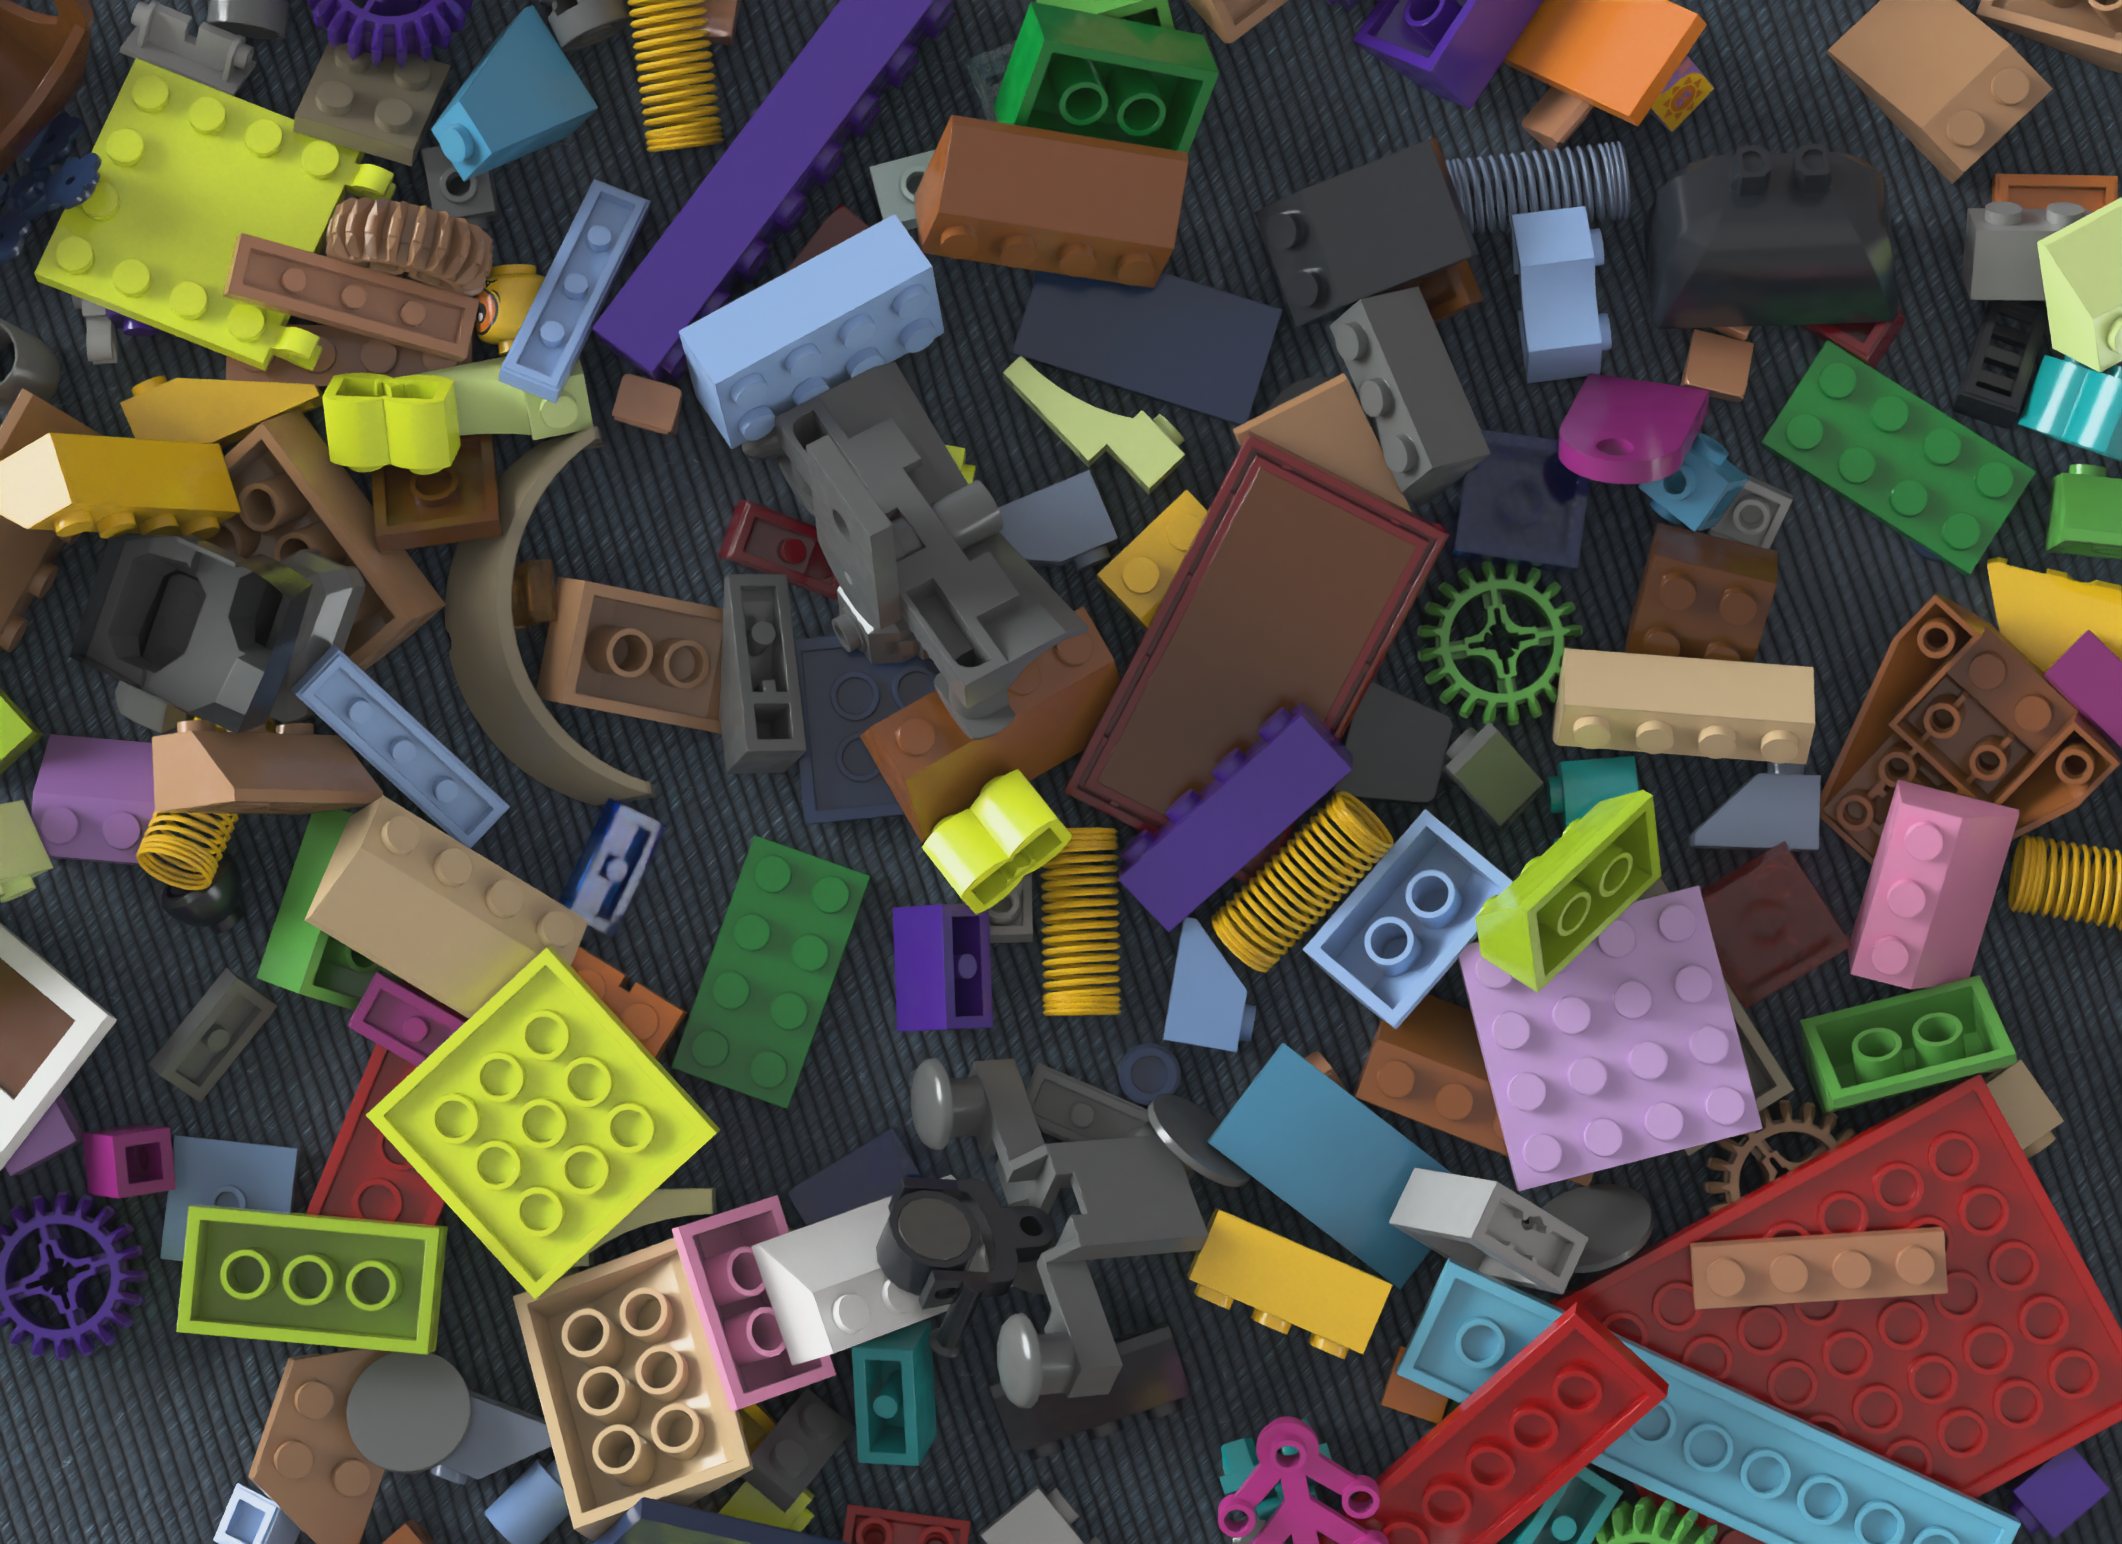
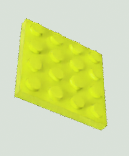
[366,945,720,1300]

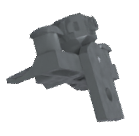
[775,362,1088,740]

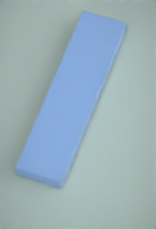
[499,179,651,403]
[291,644,510,849]

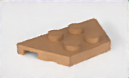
[248,1348,394,1544]

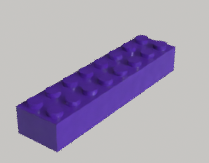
[592,0,956,383]

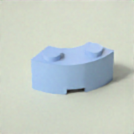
[1512,206,1612,383]

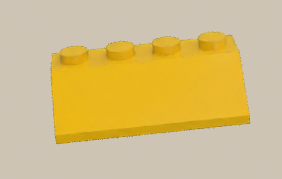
[0,433,241,541]

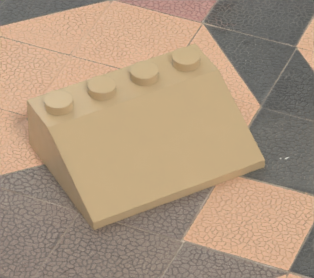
[513,1238,754,1542]

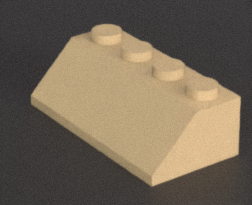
[1551,648,1815,764]
[305,796,589,1019]

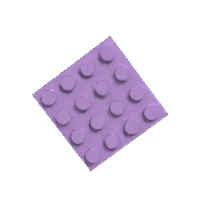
[1458,885,1763,1191]

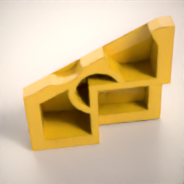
[1987,557,2122,673]

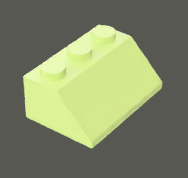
[2037,197,2122,373]

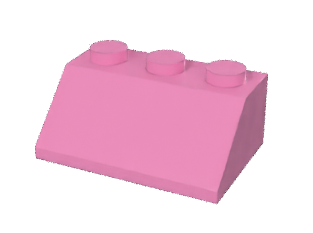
[1847,780,2020,989]
[672,1195,836,1412]

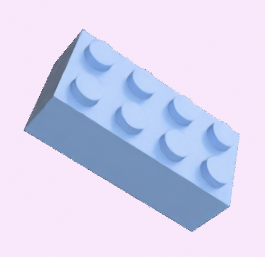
[679,214,944,449]

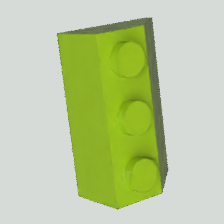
[1475,790,1661,993]

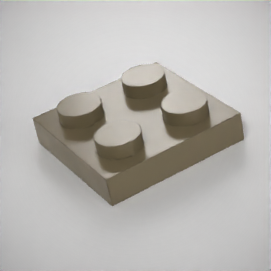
[294,41,451,166]

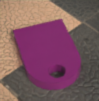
[1558,373,1710,484]

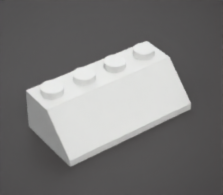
[751,1175,1013,1366]

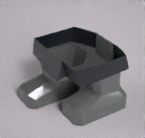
[69,535,366,734]

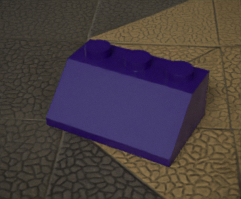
[1353,0,1543,109]

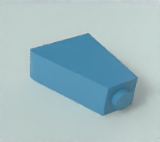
[431,5,598,181]

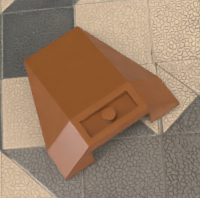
[1820,592,2121,865]

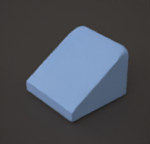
[213,1483,301,1544]

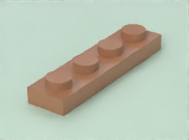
[223,233,479,362]
[226,324,475,389]
[1690,1227,1948,1309]

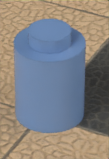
[484,1459,570,1544]

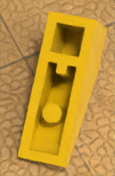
[120,375,323,450]

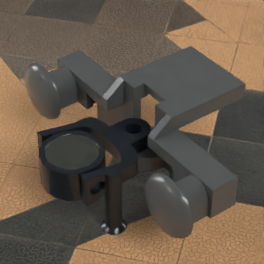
[876,1058,1209,1408]

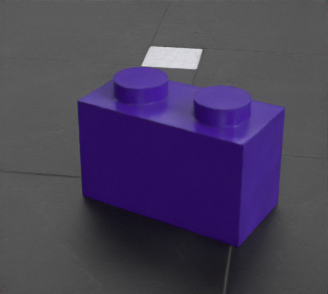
[893,904,993,1032]

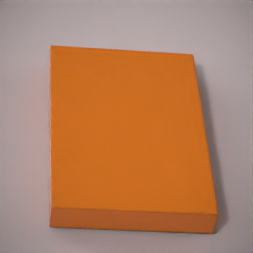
[1503,0,1707,126]

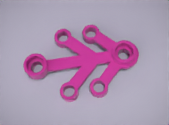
[1218,1416,1389,1544]

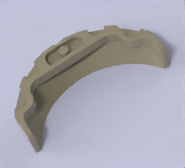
[445,426,656,806]

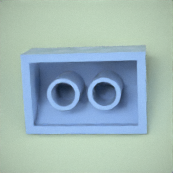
[1303,809,1513,1029]

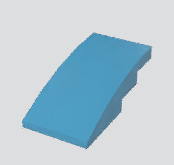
[1207,1043,1452,1290]

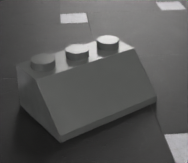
[1330,286,1491,506]

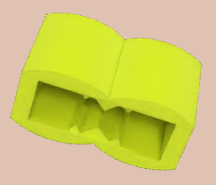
[322,373,461,475]
[922,769,1072,914]

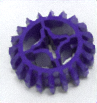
[307,0,472,68]
[0,1192,149,1360]

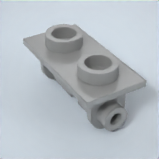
[119,0,256,96]

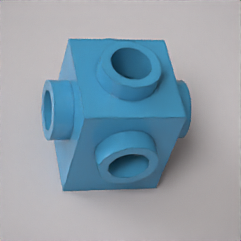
[1638,433,1749,532]

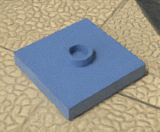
[160,1135,300,1261]

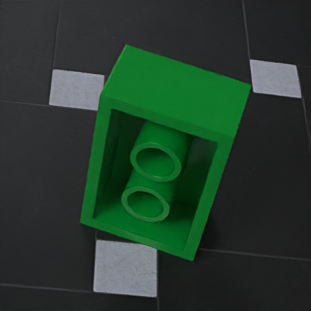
[993,2,1219,154]

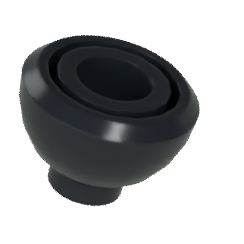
[161,851,244,934]

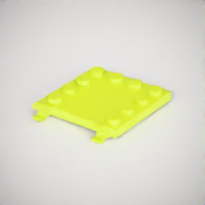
[34,58,397,371]

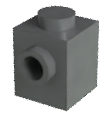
[422,146,501,232]

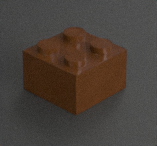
[1625,522,1778,663]

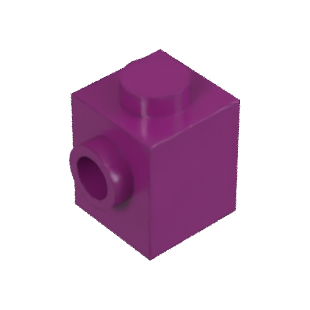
[82,1124,176,1198]

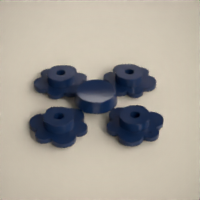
[0,112,102,263]

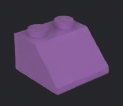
[31,734,168,865]

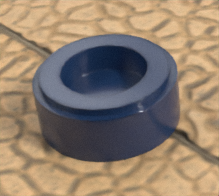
[1118,1044,1180,1105]

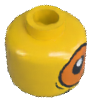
[474,264,545,356]

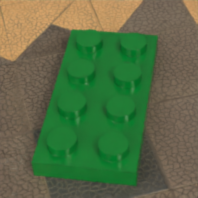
[1760,340,2036,577]
[671,835,871,1109]

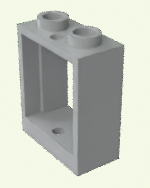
[1389,1168,1589,1294]

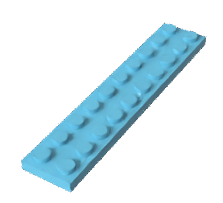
[1396,1257,2021,1544]

